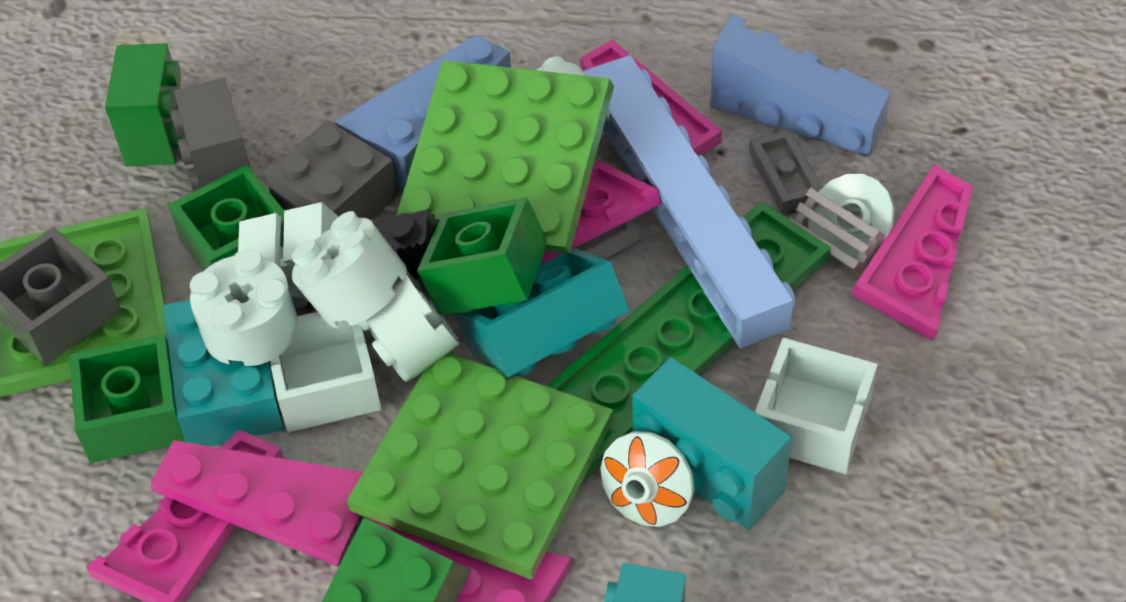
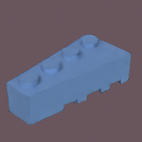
[710,13,891,156]
[335,35,511,190]

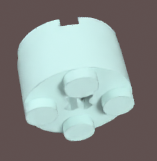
[291,211,407,328]
[189,249,297,366]
[359,271,460,382]

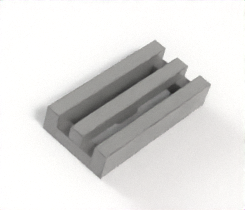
[789,187,886,273]

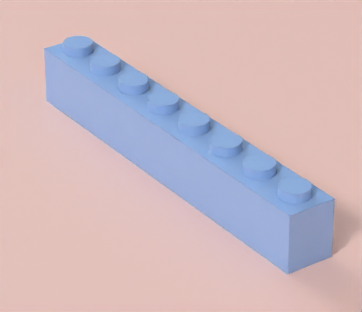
[584,55,796,349]

